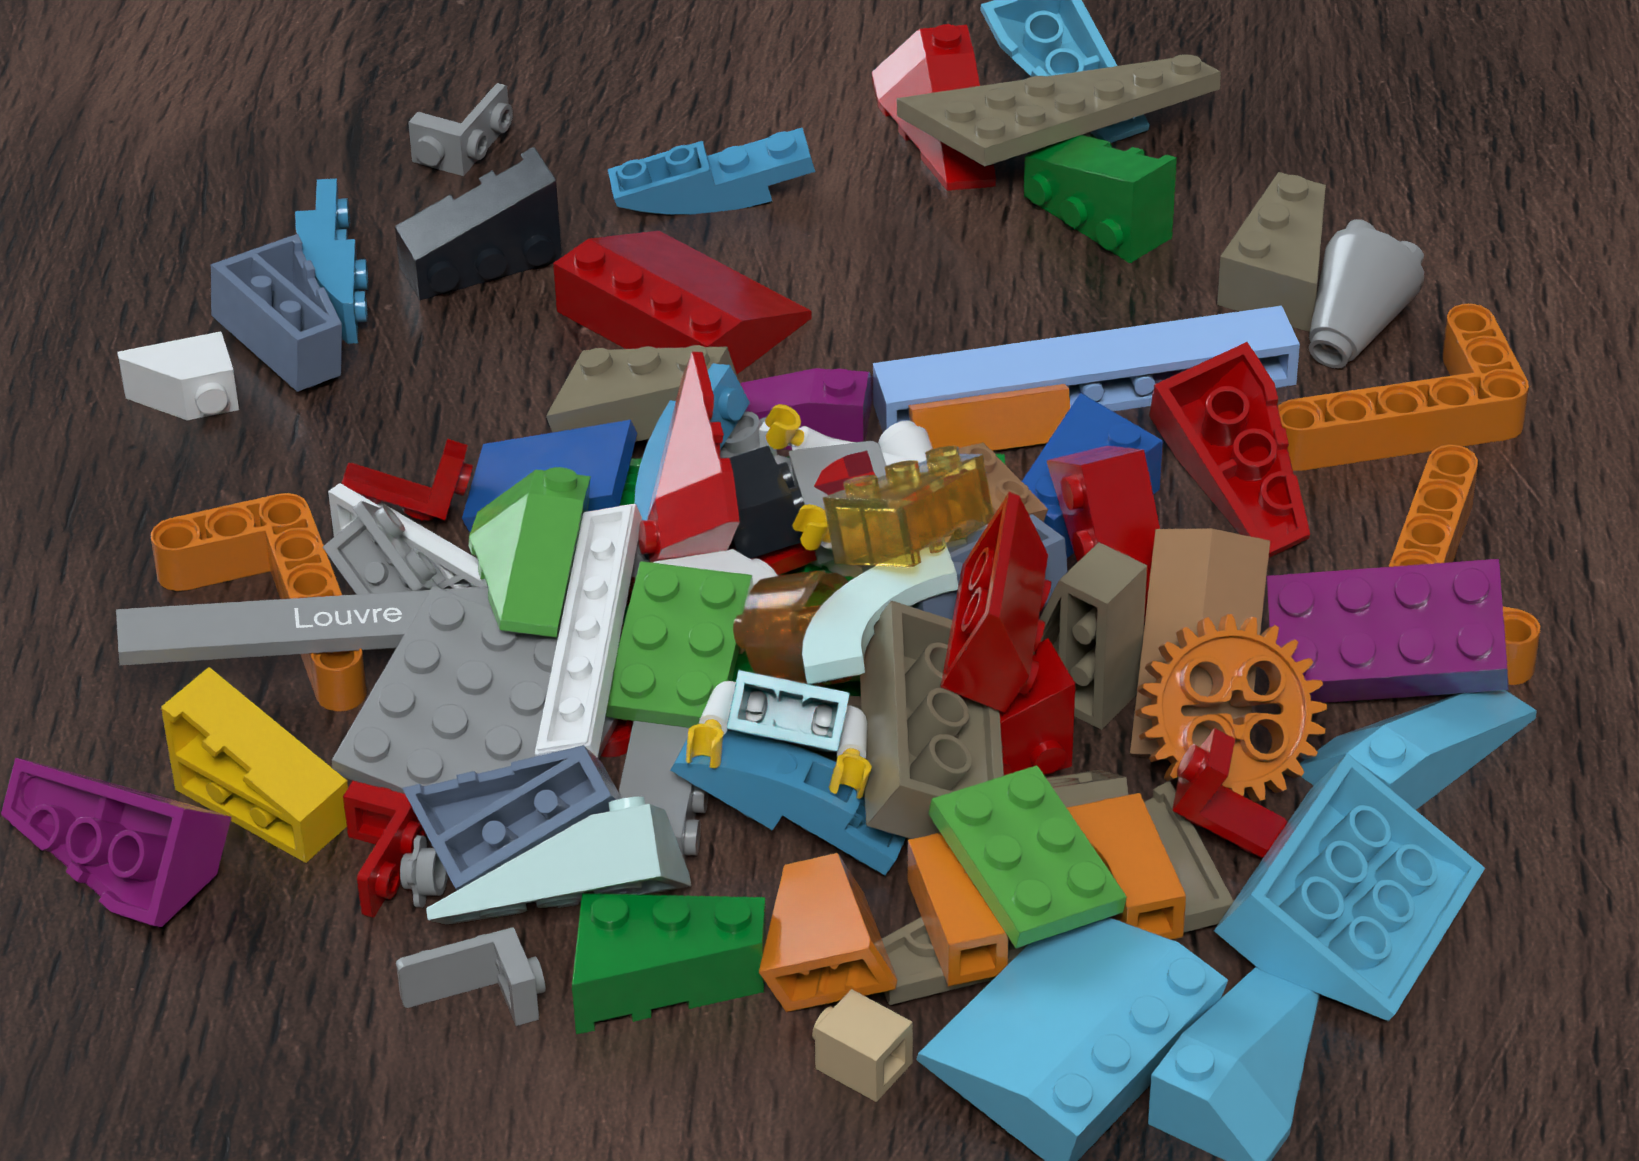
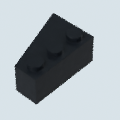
[395,147,562,300]

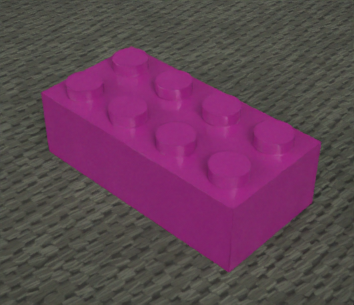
[1267,559,1509,706]

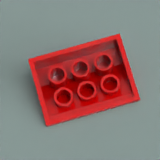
[553,231,812,374]

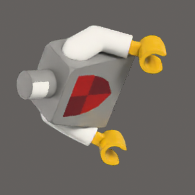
[765,404,927,565]

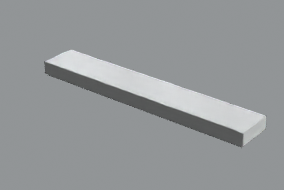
[535,504,642,758]

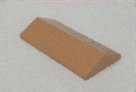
[1130,528,1270,760]

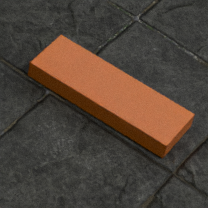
[908,384,1070,455]

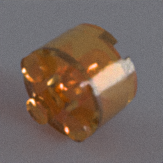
[733,570,853,687]

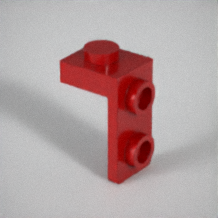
[341,439,473,521]
[1172,728,1287,858]
[343,780,426,918]

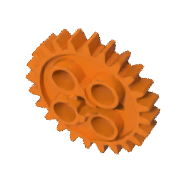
[1135,614,1327,802]

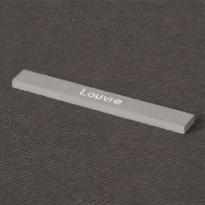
[116,586,560,666]

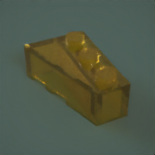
[823,446,994,567]

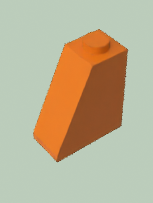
[759,853,897,1012]

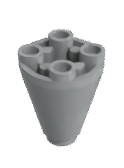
[1309,219,1424,368]

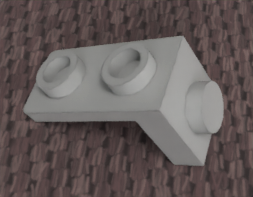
[408,83,513,176]
[396,927,546,1026]

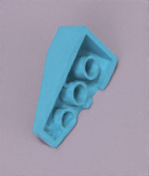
[1148,967,1320,1161]

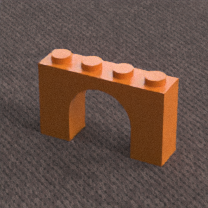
[908,793,1186,986]

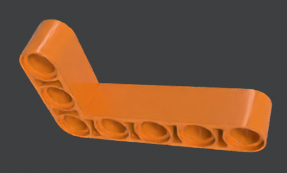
[1278,304,1529,471]
[1389,445,1540,685]
[151,493,367,711]

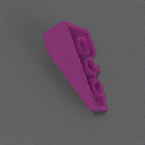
[724,368,873,450]
[1,758,231,927]

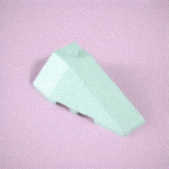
[426,797,691,924]

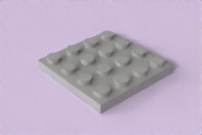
[332,586,620,794]

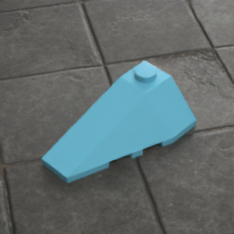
[980,0,1149,143]
[1300,690,1537,810]

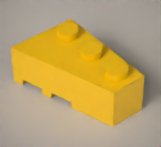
[161,667,348,863]

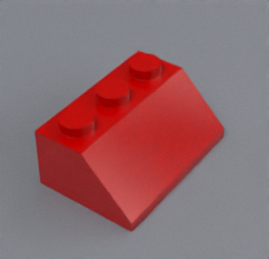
[941,492,1051,713]

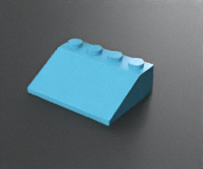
[1214,753,1485,1021]
[916,917,1228,1161]

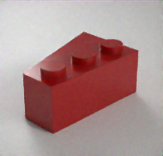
[1046,446,1160,623]
[999,638,1075,776]

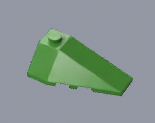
[468,467,591,637]

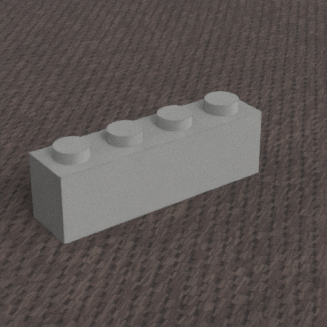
[619,721,709,864]

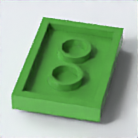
[606,561,754,728]
[928,765,1127,948]

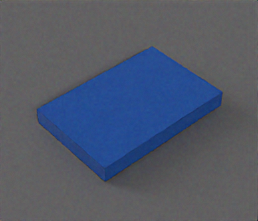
[462,420,637,532]

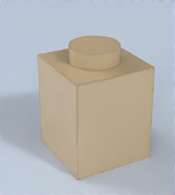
[812,989,913,1102]

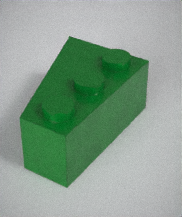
[1024,135,1177,263]
[572,894,767,1035]

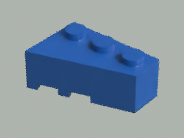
[1022,393,1163,558]

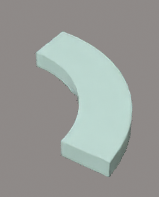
[802,543,958,685]

